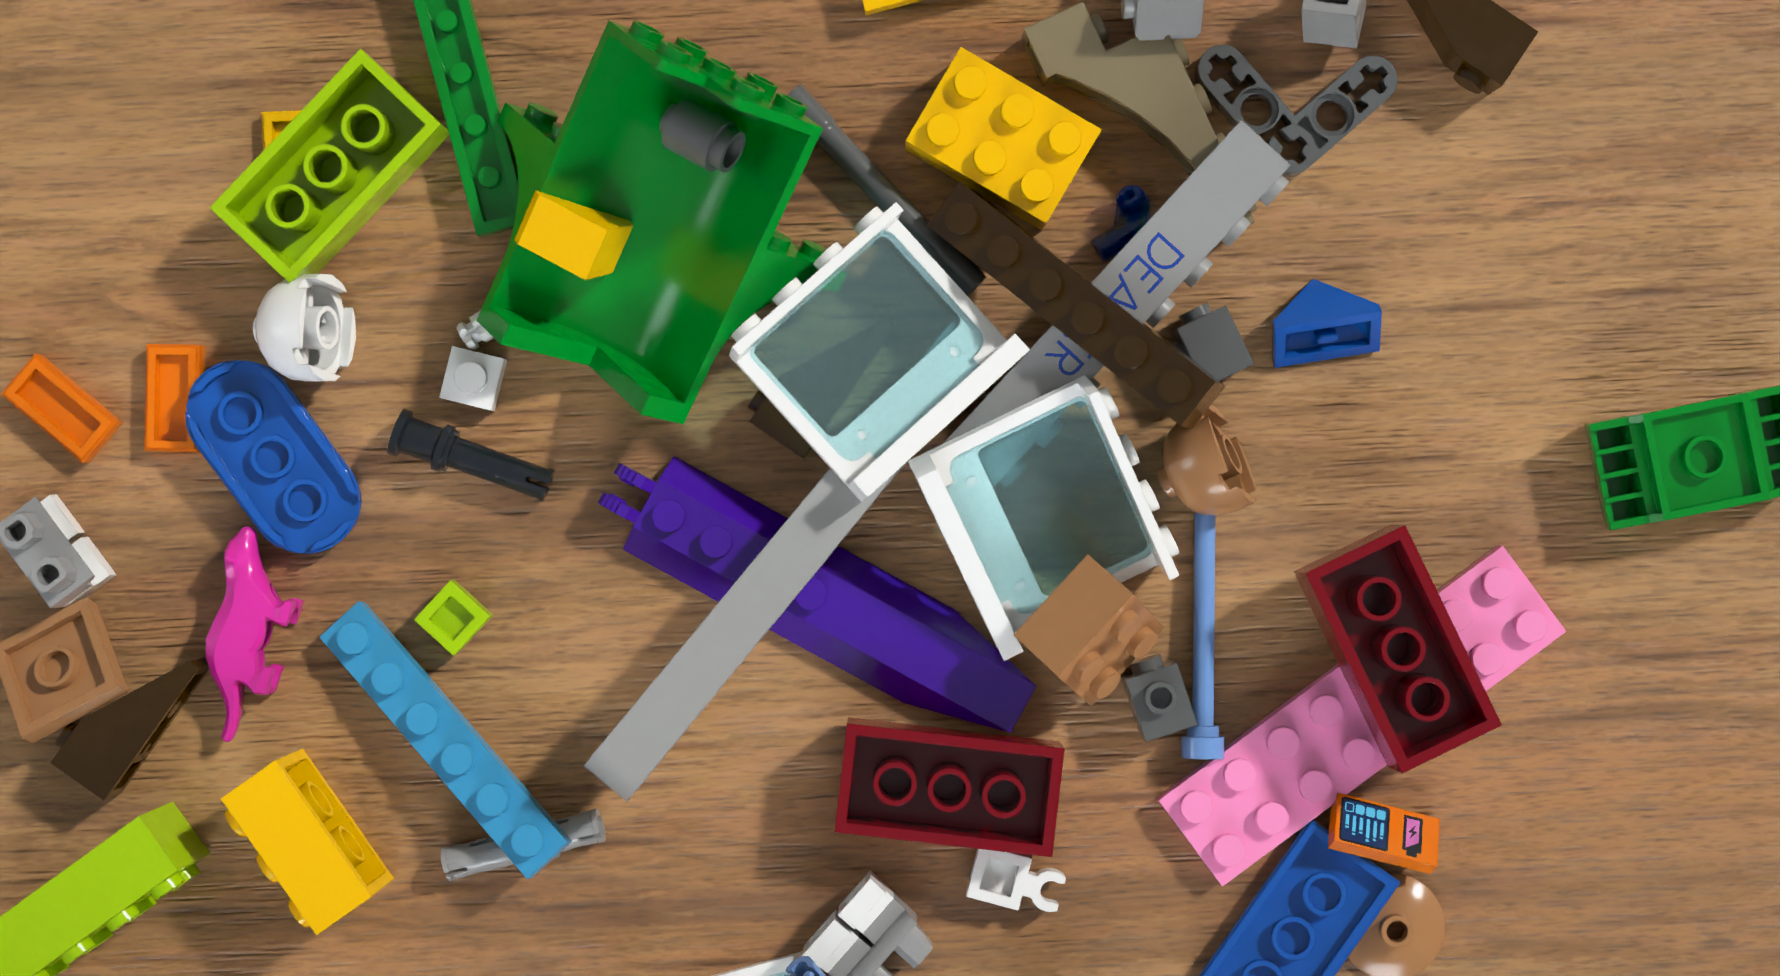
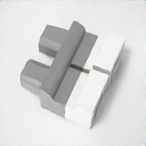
[0,494,117,608]
[802,870,933,976]

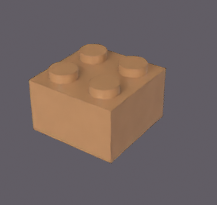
[1013,554,1164,706]

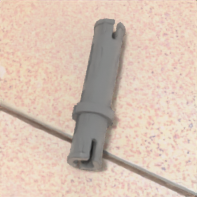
[440,808,606,882]

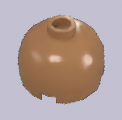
[1157,405,1256,516]

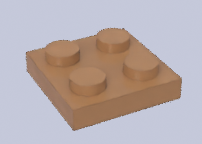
[0,596,128,744]

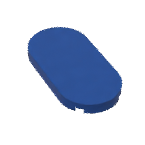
[185,360,361,554]

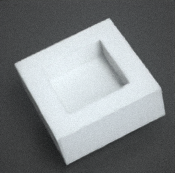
[439,346,507,411]

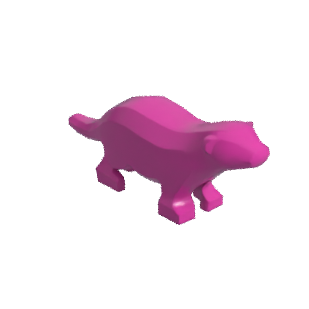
[206,526,304,742]

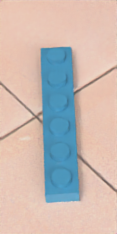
[319,601,573,879]

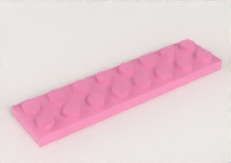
[1156,545,1567,887]

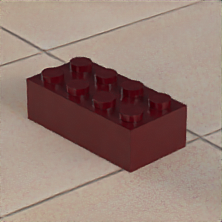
[1294,525,1502,774]
[834,717,1065,857]

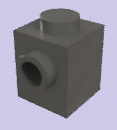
[1170,302,1254,381]
[1121,654,1198,742]

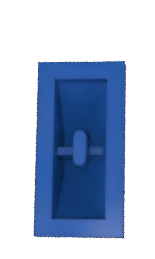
[1272,279,1382,368]

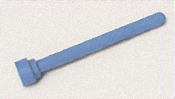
[1181,512,1224,759]

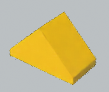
[514,190,634,280]

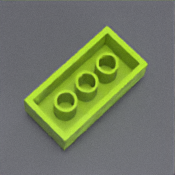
[209,48,449,283]
[0,801,210,976]

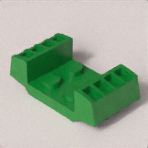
[1584,385,1780,530]

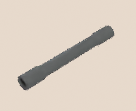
[788,84,987,296]

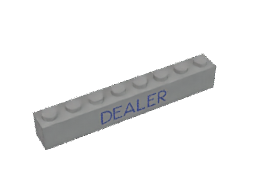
[943,120,1291,487]

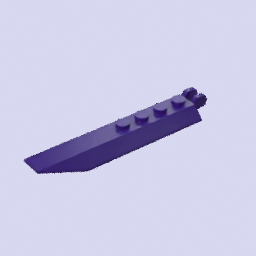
[598,456,1036,733]

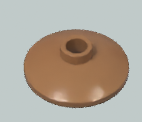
[1348,873,1445,976]

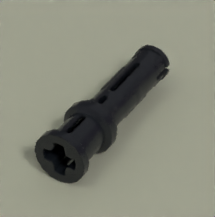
[387,409,555,502]

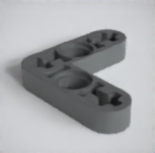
[1195,45,1398,177]

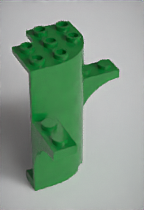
[476,20,847,424]

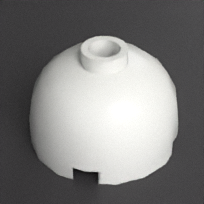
[253,274,356,381]

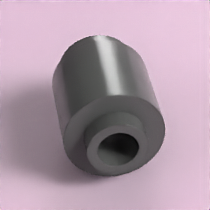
[659,98,746,173]

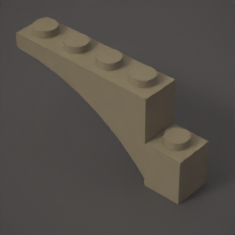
[1021,2,1256,226]

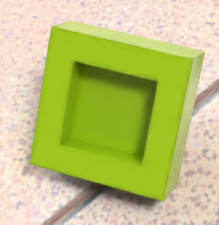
[414,579,493,656]

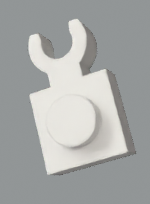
[966,849,1066,912]

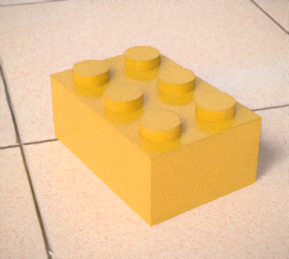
[905,47,1102,231]
[221,748,394,935]

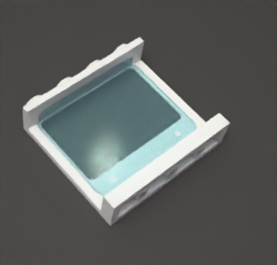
[729,202,1030,502]
[908,375,1180,661]

